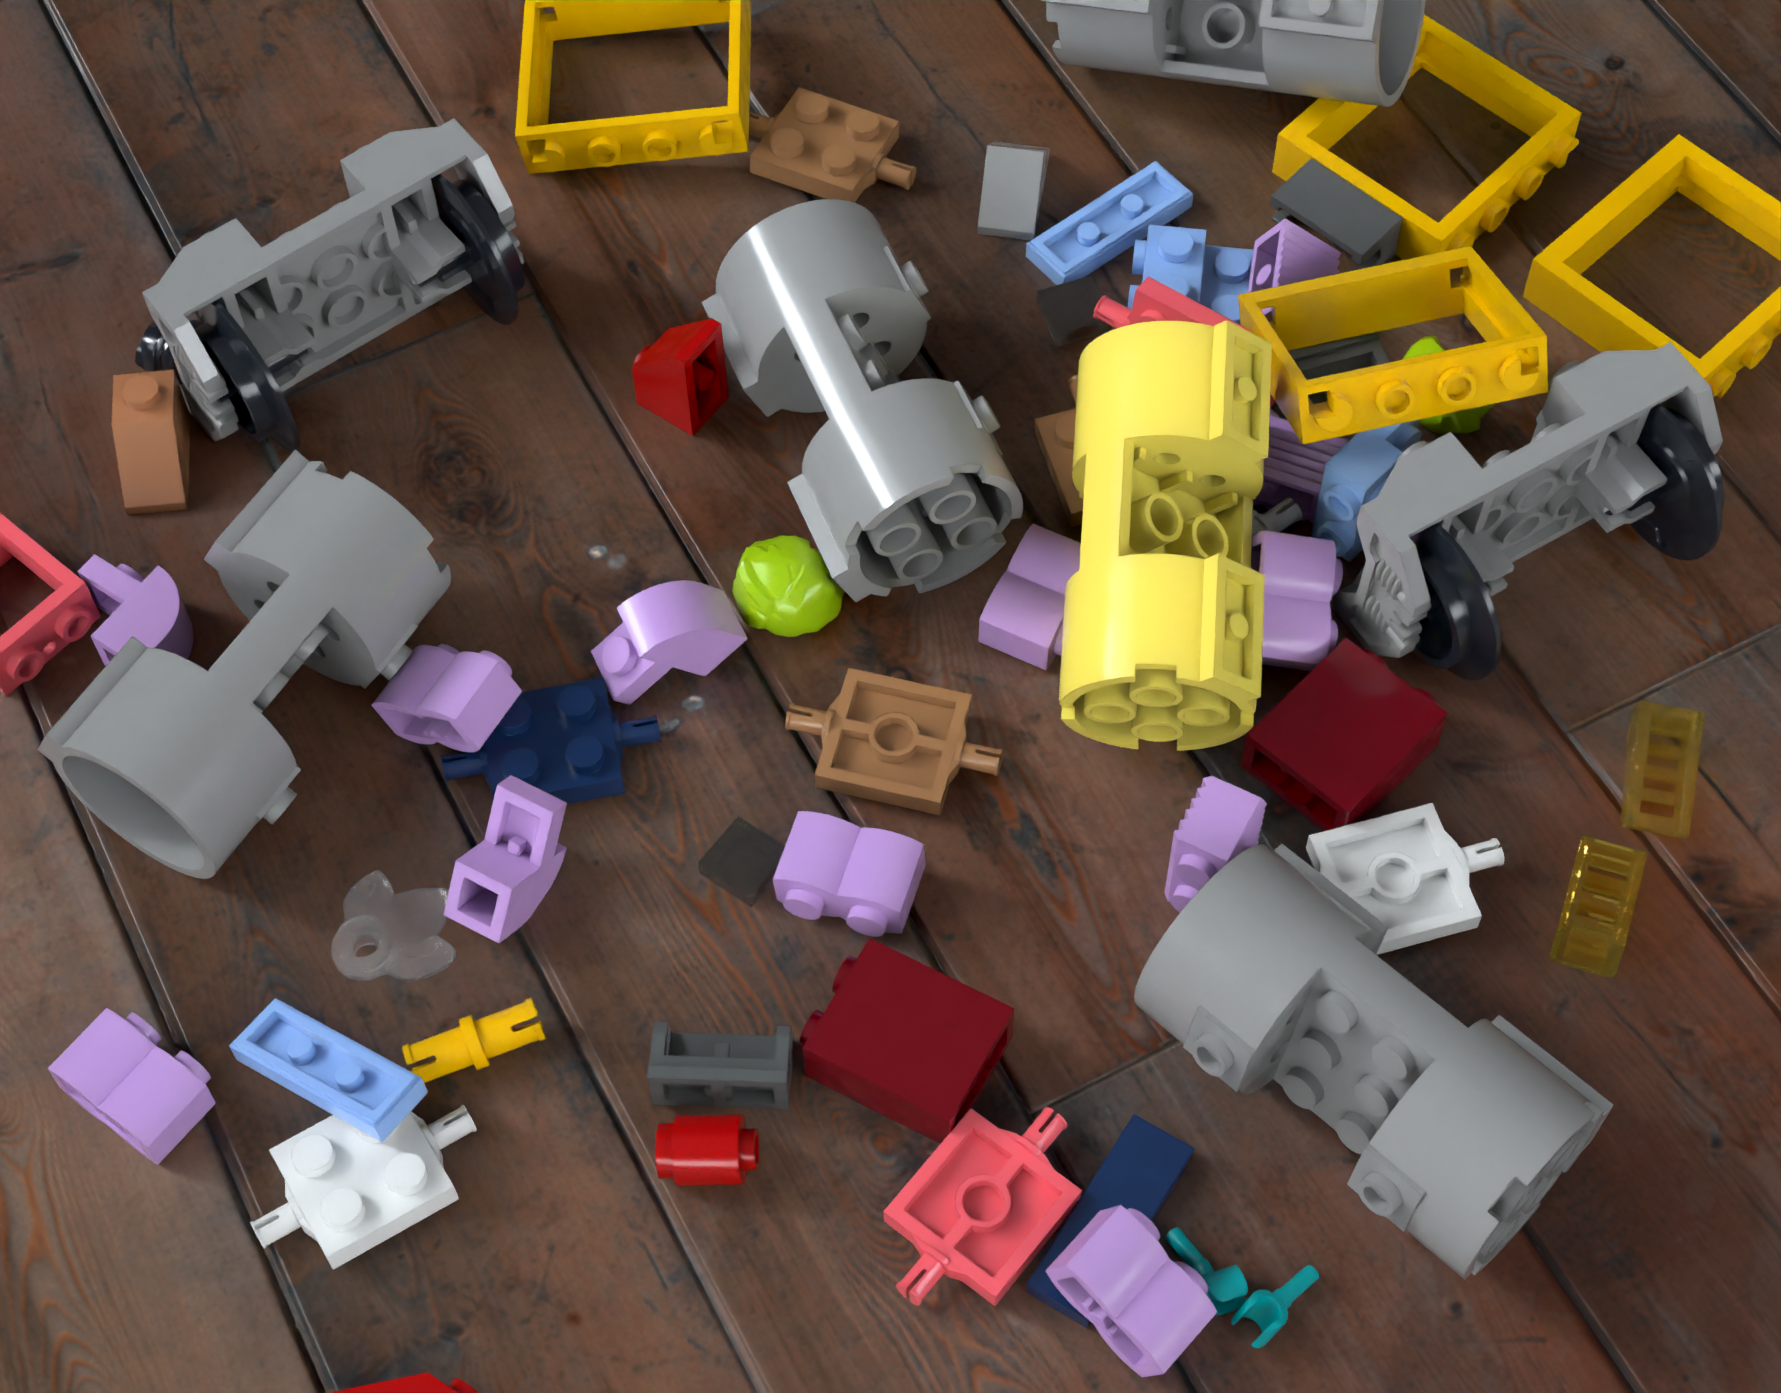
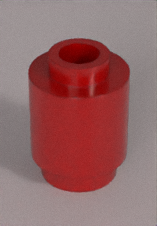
[655,1114,760,1186]

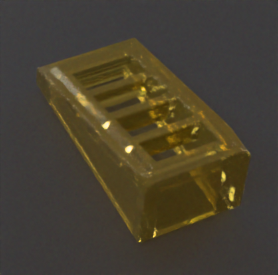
[1621,700,1705,839]
[1549,835,1647,977]

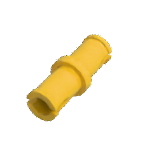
[402,997,547,1083]

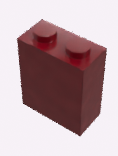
[1241,638,1447,831]
[799,938,1014,1144]

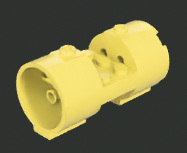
[1059,320,1272,751]

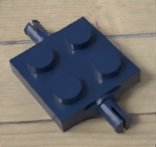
[441,677,661,804]

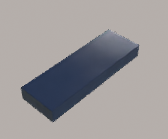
[1026,1114,1195,1329]

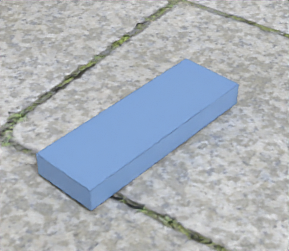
[1026,161,1193,291]
[229,998,428,1142]

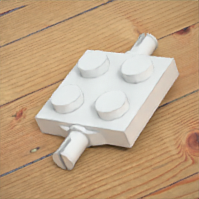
[1306,803,1504,955]
[250,1105,477,1270]

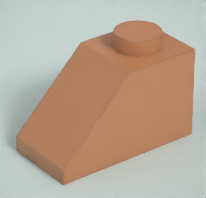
[111,370,190,515]

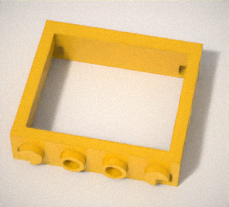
[515,0,751,174]
[1272,14,1581,260]
[1522,134,1781,398]
[1238,246,1548,444]

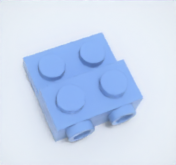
[1128,225,1254,324]
[1311,420,1422,562]

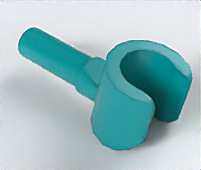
[1165,1227,1248,1315]
[1231,1265,1319,1348]

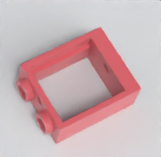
[0,513,101,697]

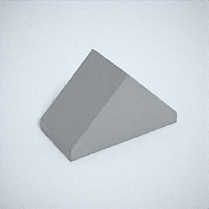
[978,142,1050,241]

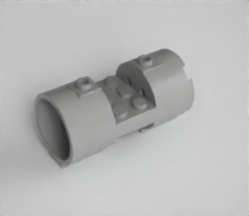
[1041,0,1426,107]
[702,199,1023,602]
[37,450,451,879]
[1134,844,1613,1280]

